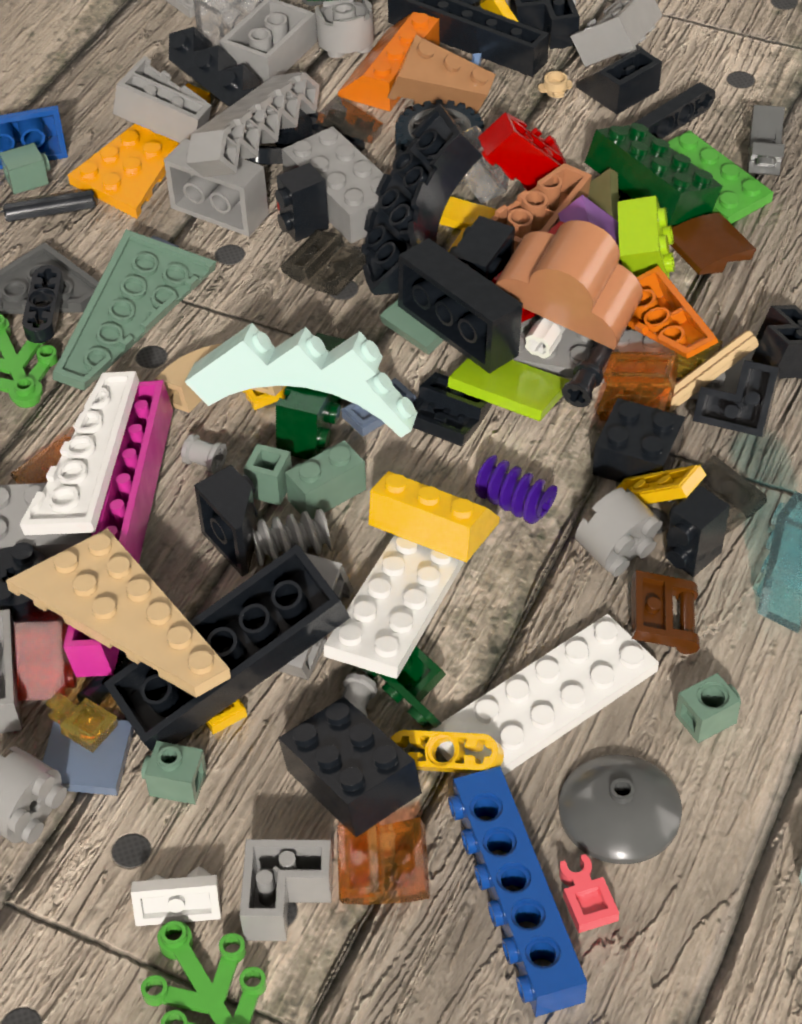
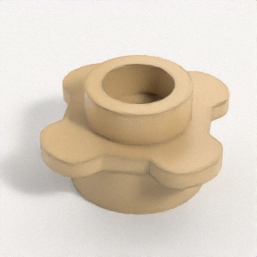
[538,71,573,98]

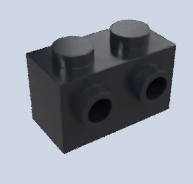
[275,163,329,242]
[665,485,730,577]

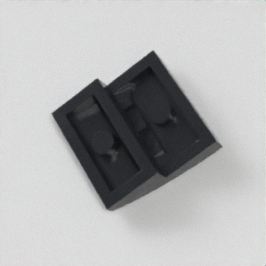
[413,372,492,446]

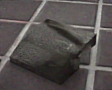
[280,230,366,296]
[667,455,767,535]

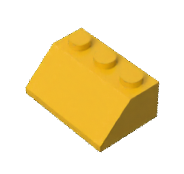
[368,471,500,563]

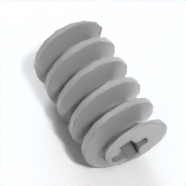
[252,509,331,566]

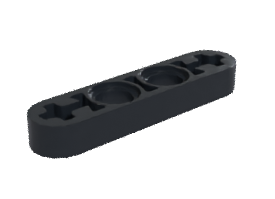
[634,82,715,139]

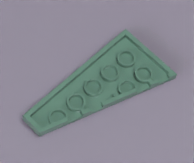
[53,229,217,391]

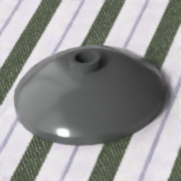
[559,754,682,864]

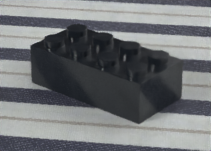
[398,238,523,374]

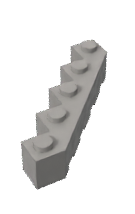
[186,72,320,177]

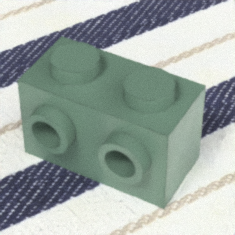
[285,440,366,520]

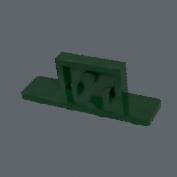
[361,646,446,728]

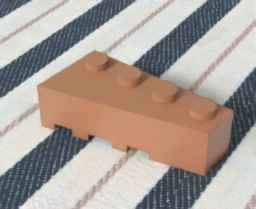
[490,163,592,251]

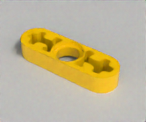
[391,730,504,773]

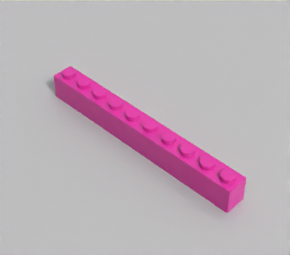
[63,380,173,677]

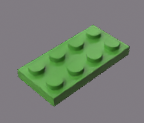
[668,130,774,224]

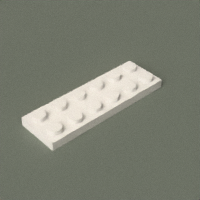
[324,535,464,679]
[429,614,659,776]

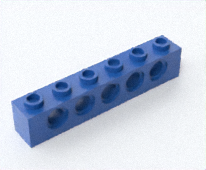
[448,766,587,1017]

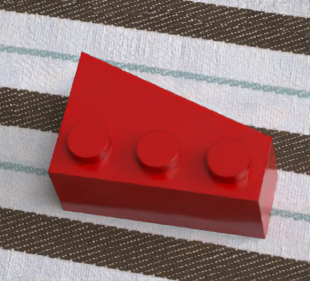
[478,112,567,191]

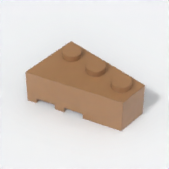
[387,35,496,114]

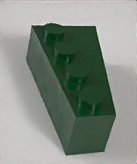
[276,333,346,460]

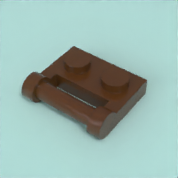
[631,570,700,654]

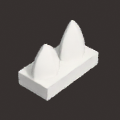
[131,866,221,926]

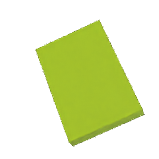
[447,358,570,421]

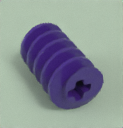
[475,455,558,524]

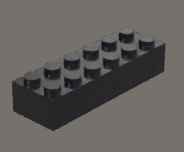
[104,544,350,752]

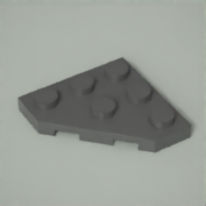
[0,242,99,314]

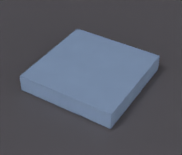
[42,714,134,796]

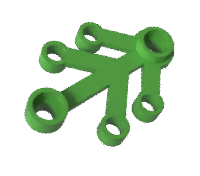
[0,314,58,408]
[141,921,267,1024]

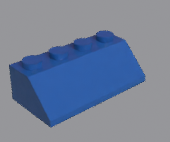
[0,105,68,169]

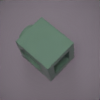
[675,673,741,743]

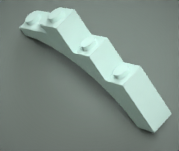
[185,323,418,437]

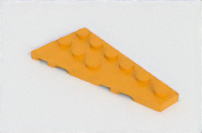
[68,83,211,219]

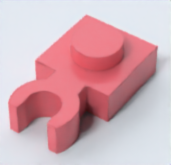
[559,854,619,933]

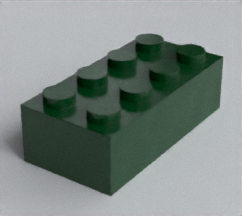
[584,123,723,226]

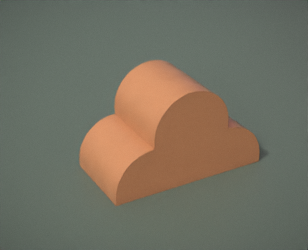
[495,220,643,350]

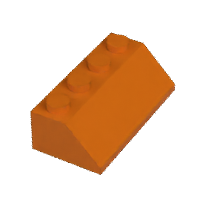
[338,12,440,111]

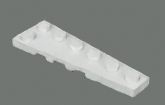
[20,371,139,535]

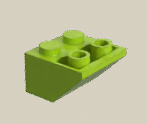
[617,195,675,279]

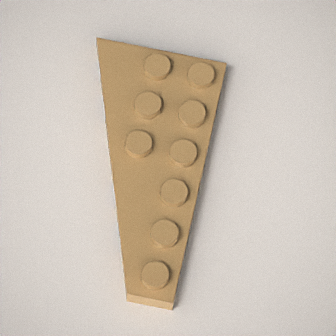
[6,528,231,698]

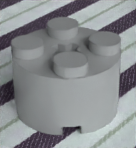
[315,0,374,58]
[575,488,663,577]
[0,746,67,844]

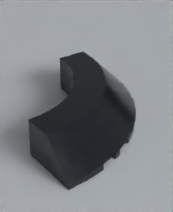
[361,104,483,295]

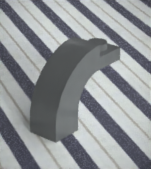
[747,105,785,176]

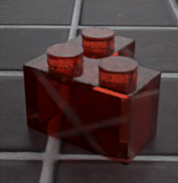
[14,611,77,701]

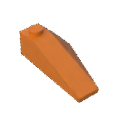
[628,266,719,359]

